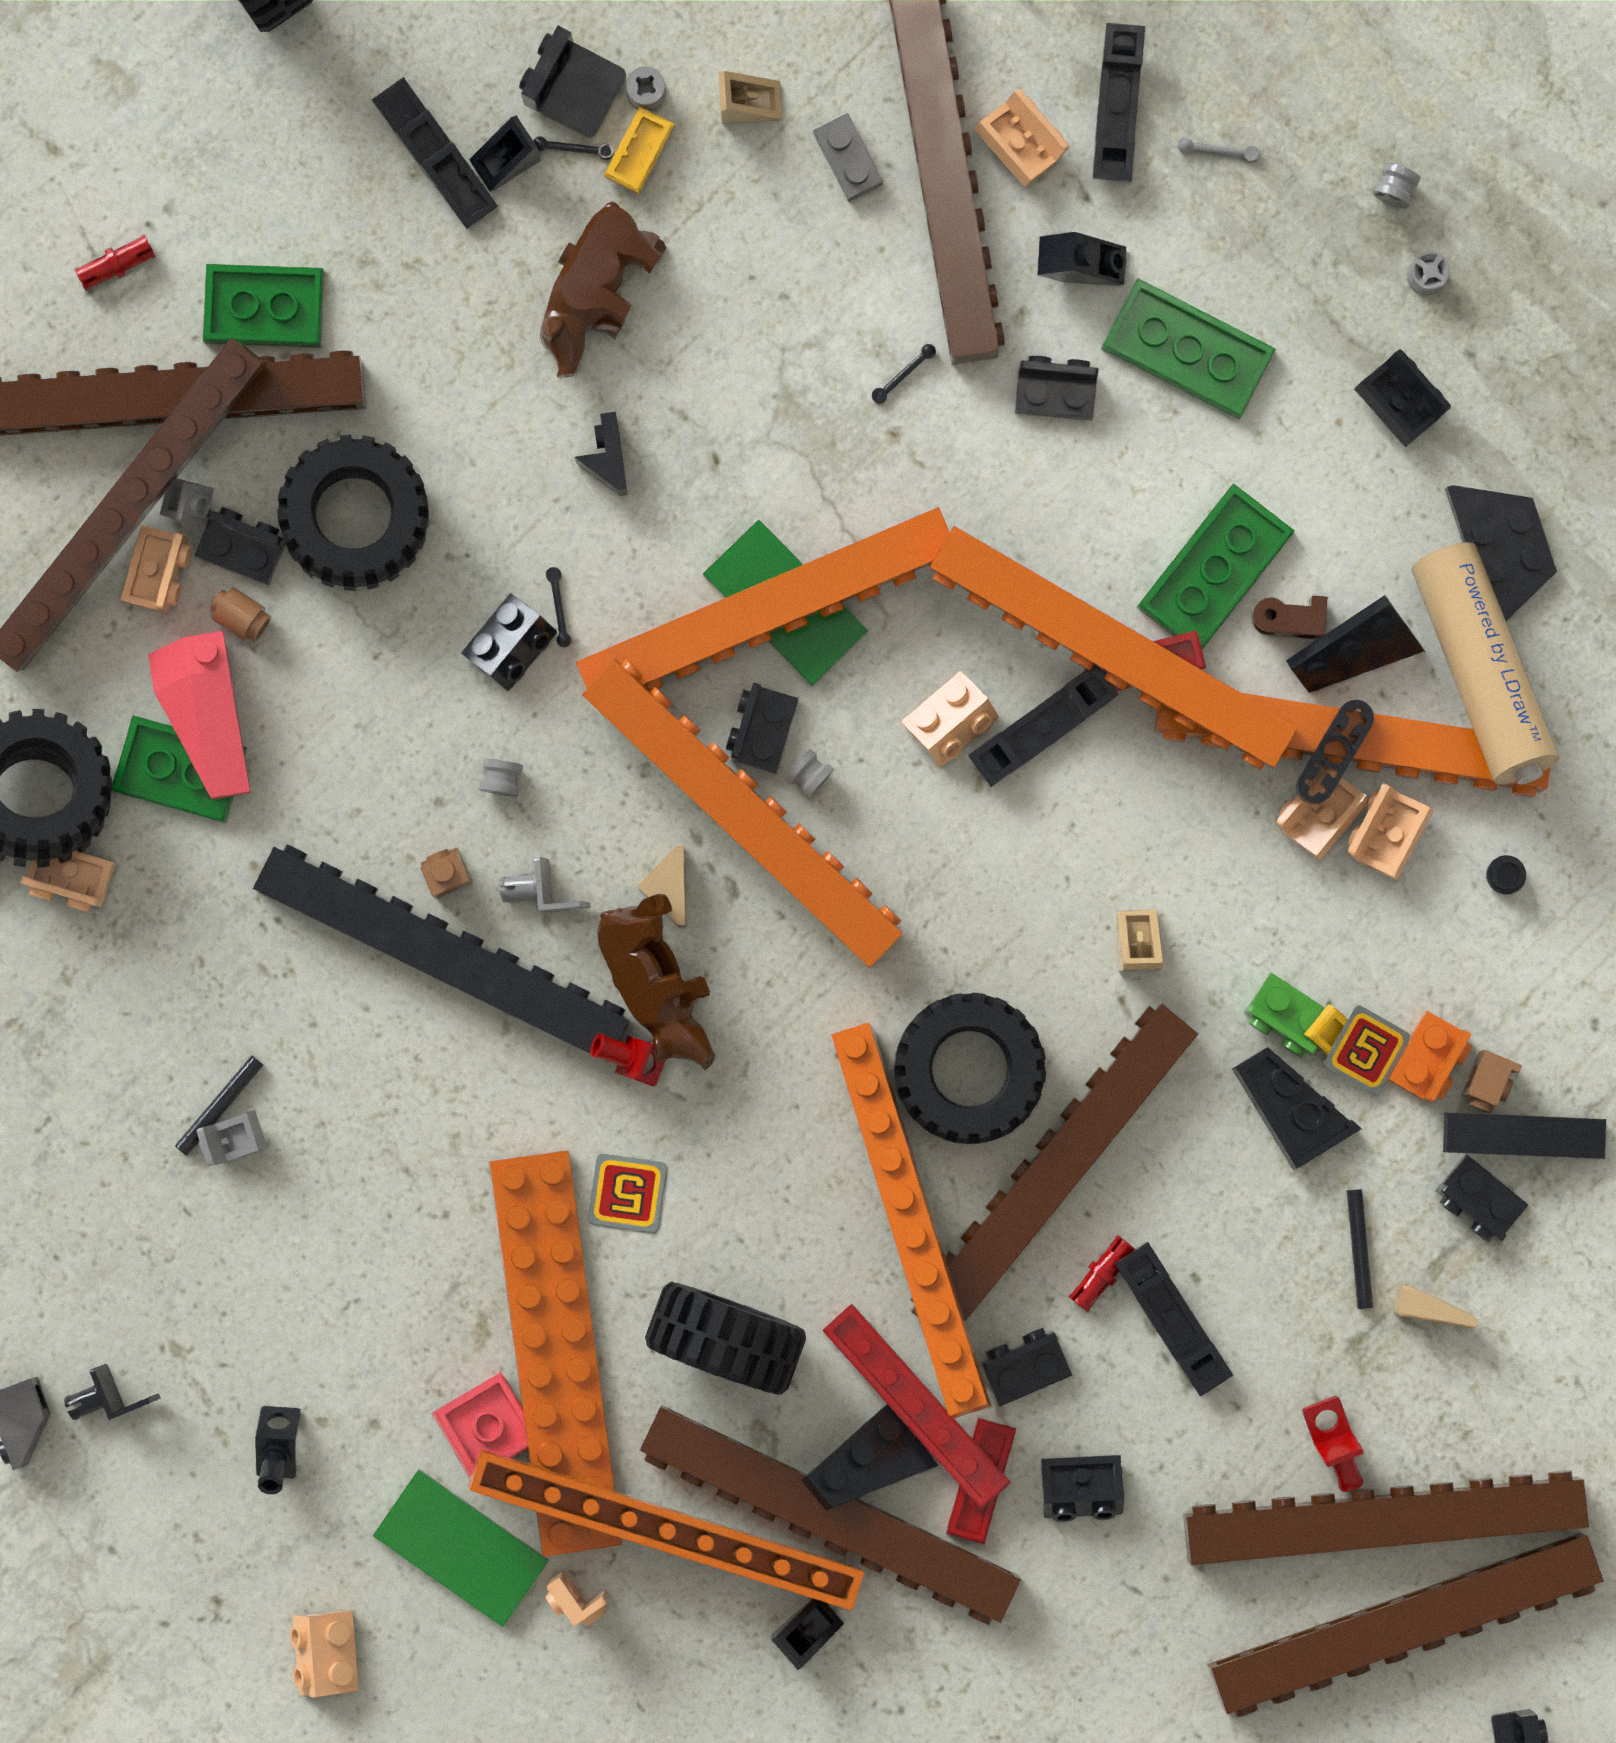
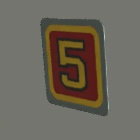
[1324,1005,1410,1095]
[588,1154,667,1233]

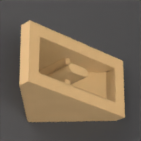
[719,71,782,124]
[637,846,686,927]
[1117,910,1163,972]

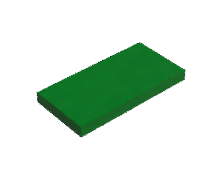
[1101,278,1276,420]
[1137,483,1295,650]
[703,520,868,686]
[373,1469,549,1627]

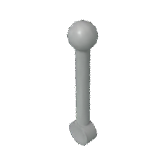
[1178,138,1259,163]

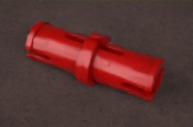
[74,234,156,291]
[1068,1235,1135,1312]

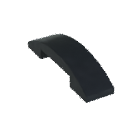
[1092,23,1146,182]
[968,665,1119,787]
[1114,1242,1233,1397]

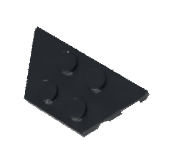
[1445,485,1557,621]

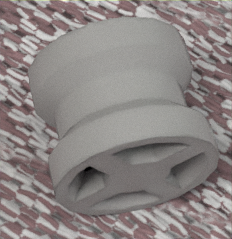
[626,66,666,112]
[1373,163,1421,208]
[1407,251,1450,295]
[785,749,834,799]
[479,758,523,797]

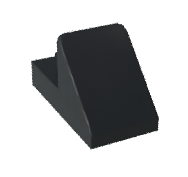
[574,412,628,496]

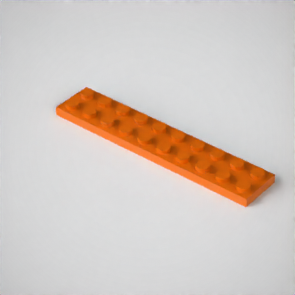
[489,1150,622,1557]

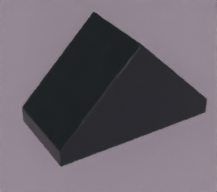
[469,115,541,191]
[771,1598,844,1670]

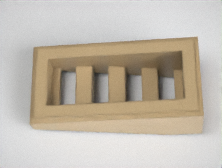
[1393,1284,1479,1329]

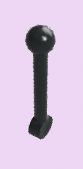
[533,136,613,160]
[872,344,936,404]
[546,567,572,647]

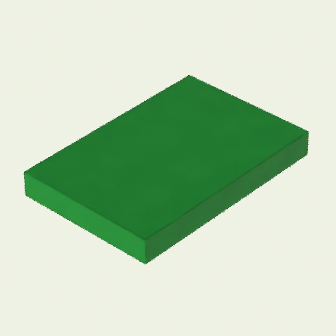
[203,264,325,348]
[111,715,247,823]

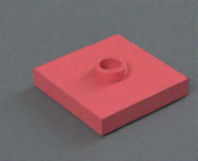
[432,1372,528,1479]

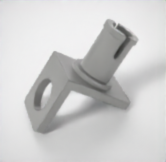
[499,857,591,912]

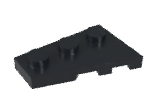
[1286,595,1425,693]
[1232,1047,1362,1170]
[801,1404,938,1511]

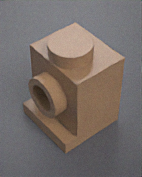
[420,847,472,899]
[1462,1050,1522,1114]

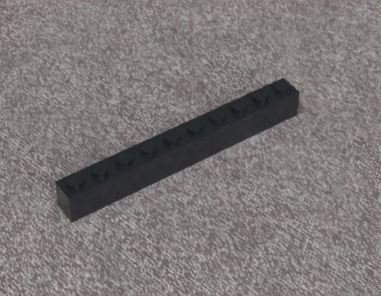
[253,844,630,1063]

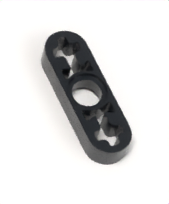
[1296,700,1374,805]

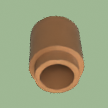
[210,587,271,642]

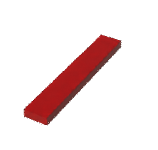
[822,1304,1011,1510]

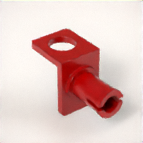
[590,1033,665,1086]
[1302,1396,1364,1492]

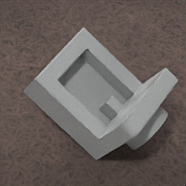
[160,478,214,526]
[197,1111,267,1166]

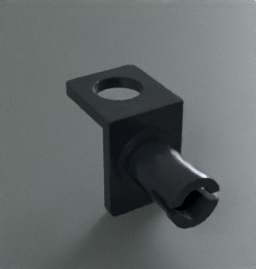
[64,1364,161,1420]
[255,1406,301,1495]

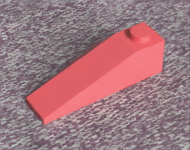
[148,631,251,800]

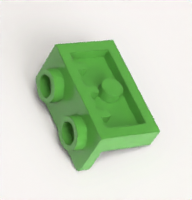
[1244,972,1325,1057]

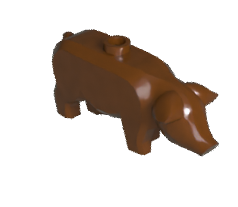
[540,202,667,378]
[597,894,716,1070]

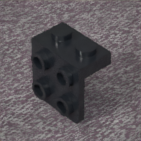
[519,25,626,138]

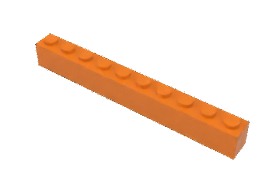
[576,507,950,692]
[929,526,1298,770]
[582,659,903,968]
[1154,693,1551,797]
[831,1022,992,1419]
[468,1449,864,1610]

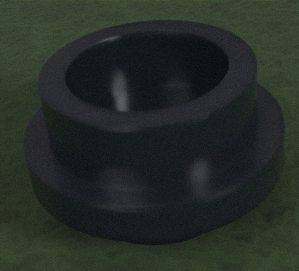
[1486,855,1526,895]

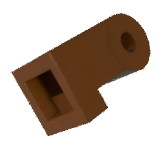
[1251,595,1328,640]

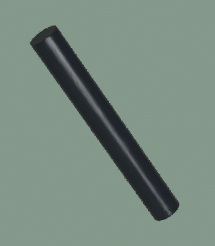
[175,1055,263,1156]
[1346,1189,1373,1309]

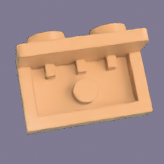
[974,89,1069,187]
[120,525,192,614]
[901,671,999,767]
[1276,766,1369,861]
[1348,783,1434,881]
[20,851,115,912]
[545,1570,610,1627]
[290,1610,359,1698]

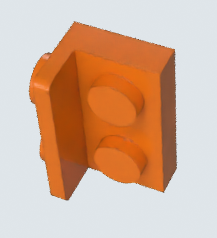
[1388,1011,1472,1103]

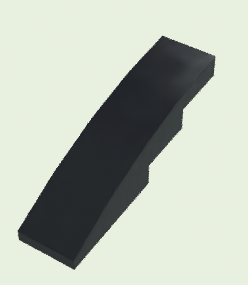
[371,77,498,229]
[1443,1113,1606,1159]

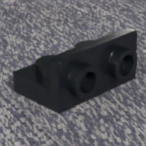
[1015,356,1099,421]
[194,507,286,586]
[726,682,799,774]
[1435,1154,1528,1243]
[980,1327,1073,1407]
[1041,1455,1124,1522]

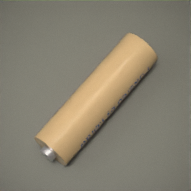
[1411,542,1560,784]

